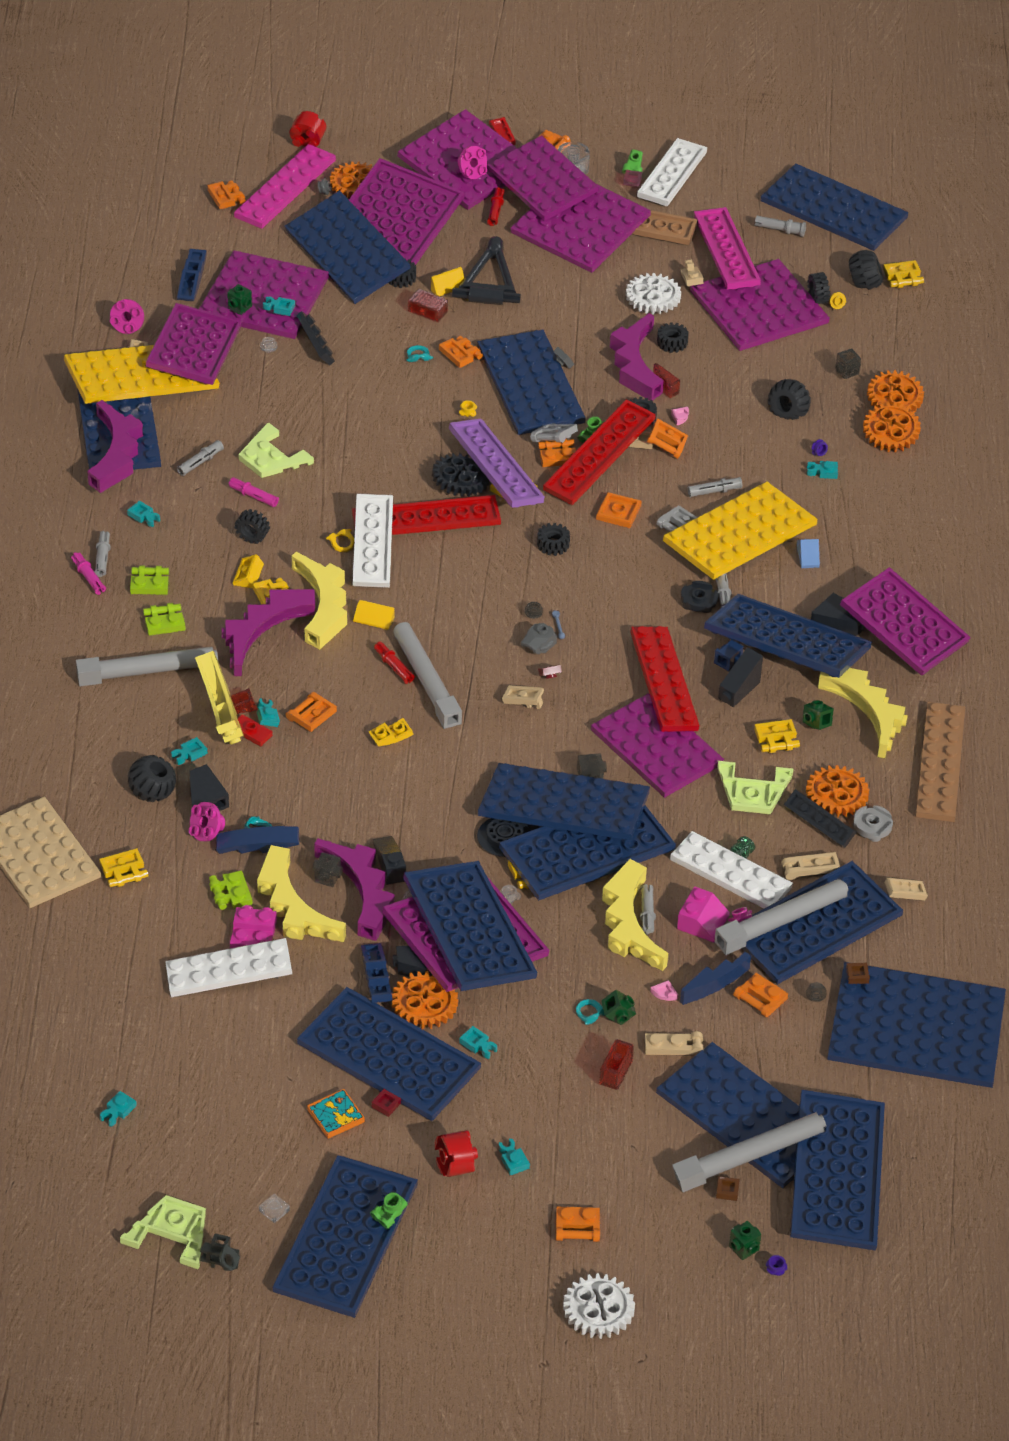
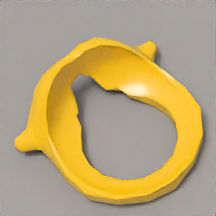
[326,529,355,552]

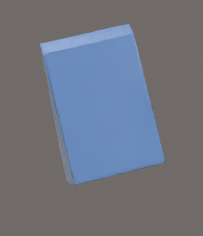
[796,539,820,568]

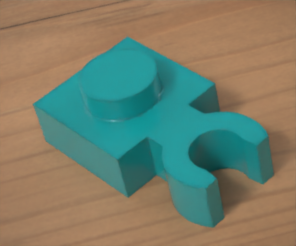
[263,297,295,316]
[807,461,838,479]
[127,501,160,527]
[256,698,280,727]
[171,737,208,765]
[459,1026,497,1059]
[100,1091,137,1127]
[499,1138,530,1175]

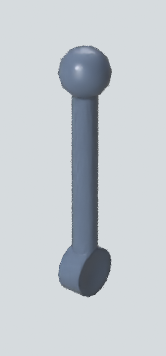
[552,611,565,639]

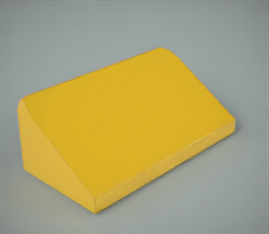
[431,267,465,297]
[233,554,264,588]
[353,600,394,630]

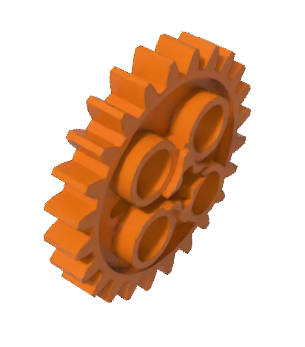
[330,161,372,199]
[867,370,924,412]
[863,402,921,453]
[806,765,870,817]
[392,971,458,1029]

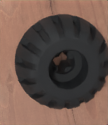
[849,250,883,290]
[767,379,811,420]
[128,755,176,802]

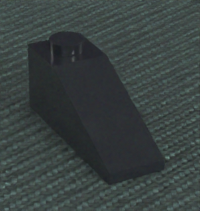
[373,836,406,885]

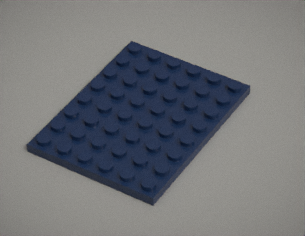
[827,962,1006,1088]

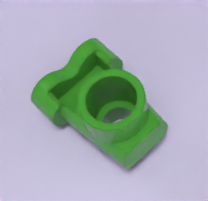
[622,149,643,177]
[577,417,604,443]
[370,1193,408,1229]

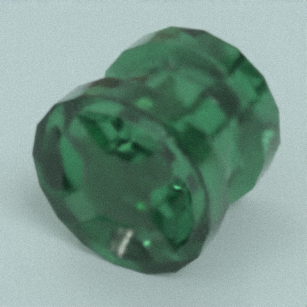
[730,836,755,859]

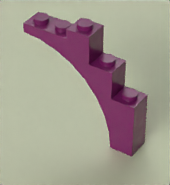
[610,313,663,401]
[88,400,143,493]
[222,589,315,676]
[314,838,395,941]

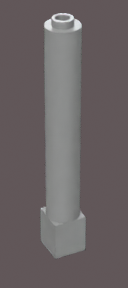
[393,622,462,729]
[76,647,218,686]
[715,879,848,955]
[672,1112,826,1192]

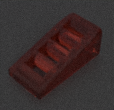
[653,363,680,398]
[230,688,257,714]

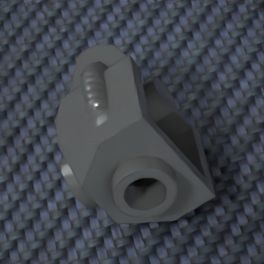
[521,623,557,655]

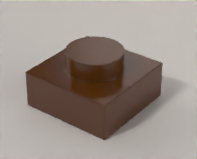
[846,963,870,984]
[716,1176,740,1201]

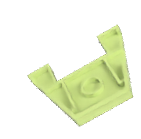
[239,423,314,478]
[718,761,793,814]
[120,1195,206,1269]

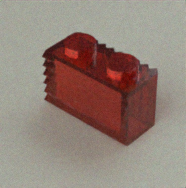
[408,288,448,323]
[599,1039,634,1090]

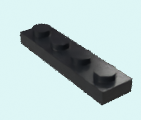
[297,311,335,365]
[784,789,857,848]

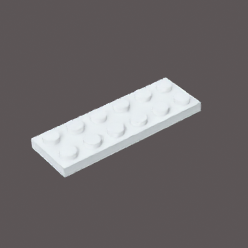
[637,138,707,206]
[353,494,393,588]
[670,831,793,908]
[166,938,292,997]

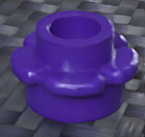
[811,439,828,456]
[766,1255,787,1276]

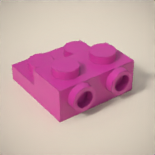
[230,905,277,948]

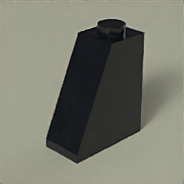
[811,592,867,636]
[718,648,763,707]
[190,764,229,811]
[392,945,432,977]

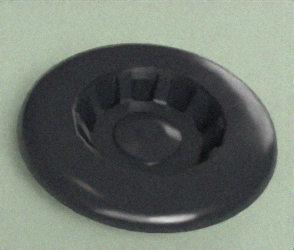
[477,818,531,857]

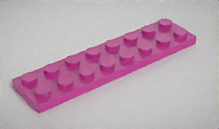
[234,145,336,229]
[694,207,761,290]

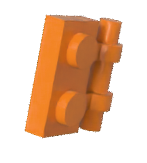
[207,180,246,209]
[439,336,483,368]
[538,438,576,467]

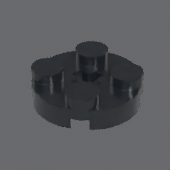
[681,581,718,613]

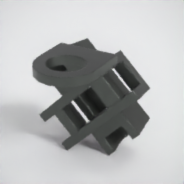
[200,1234,240,1271]

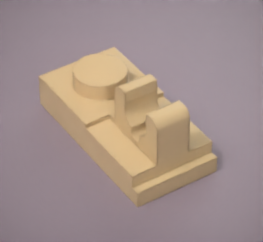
[681,259,704,286]
[502,685,544,709]

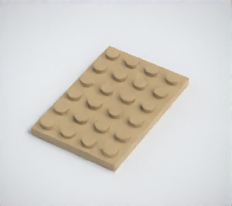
[0,797,101,908]

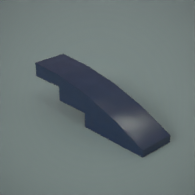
[177,249,207,301]
[217,826,299,854]
[361,943,392,1003]
[680,952,751,1005]

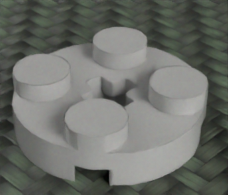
[853,805,893,842]

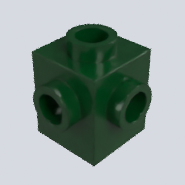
[227,284,252,315]
[802,700,834,730]
[601,990,636,1025]
[729,1221,761,1260]

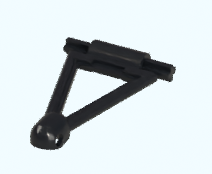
[452,236,521,305]

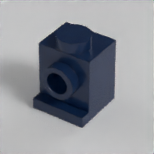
[714,640,744,671]

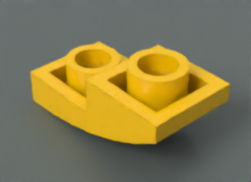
[369,718,414,746]

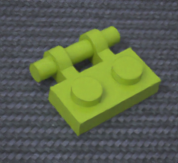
[130,565,169,595]
[143,603,186,636]
[209,870,252,910]

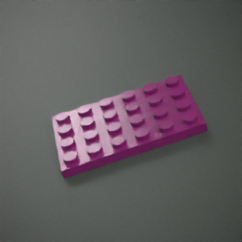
[488,135,599,221]
[146,303,242,385]
[840,567,971,676]
[591,693,724,798]

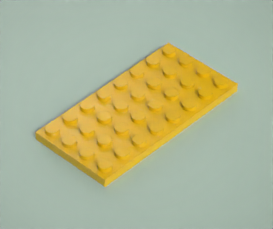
[64,345,220,404]
[663,482,818,580]

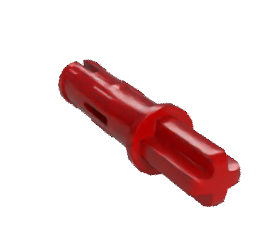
[487,187,504,226]
[374,641,415,684]

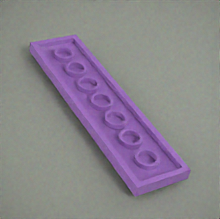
[449,419,545,508]

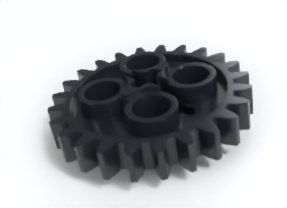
[432,453,490,497]

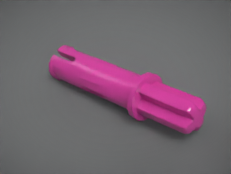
[229,477,279,507]
[71,552,106,595]

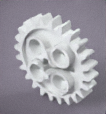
[626,273,681,315]
[563,1273,635,1339]

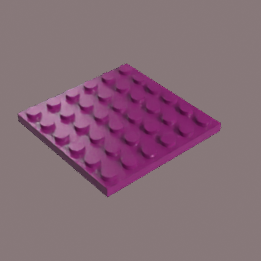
[397,109,517,210]
[349,158,465,265]
[511,183,651,273]
[199,250,329,339]
[690,259,830,351]
[382,875,550,992]

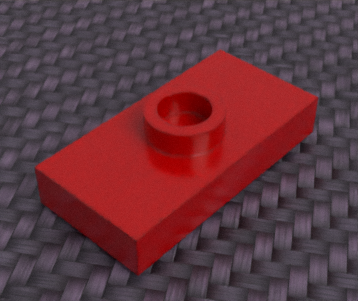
[489,117,516,145]
[238,714,273,747]

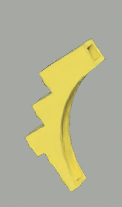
[292,552,347,650]
[195,651,244,745]
[818,668,908,758]
[257,845,346,942]
[602,859,668,971]

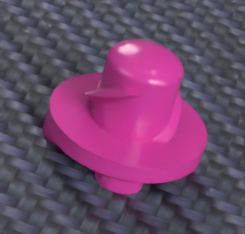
[457,146,487,179]
[110,299,144,334]
[189,802,225,842]

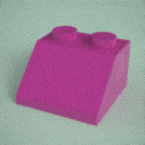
[677,886,730,943]

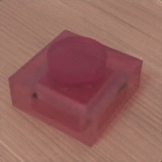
[623,170,643,187]

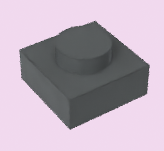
[553,347,574,369]

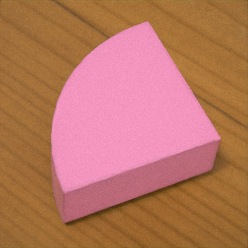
[671,407,689,425]
[650,980,678,1001]

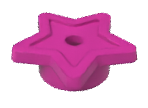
[728,907,752,922]

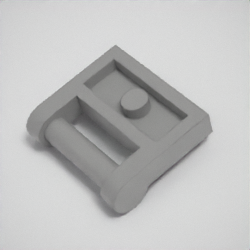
[531,424,578,443]
[657,505,697,532]

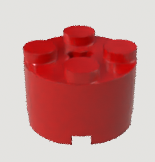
[289,111,327,147]
[435,1130,478,1177]

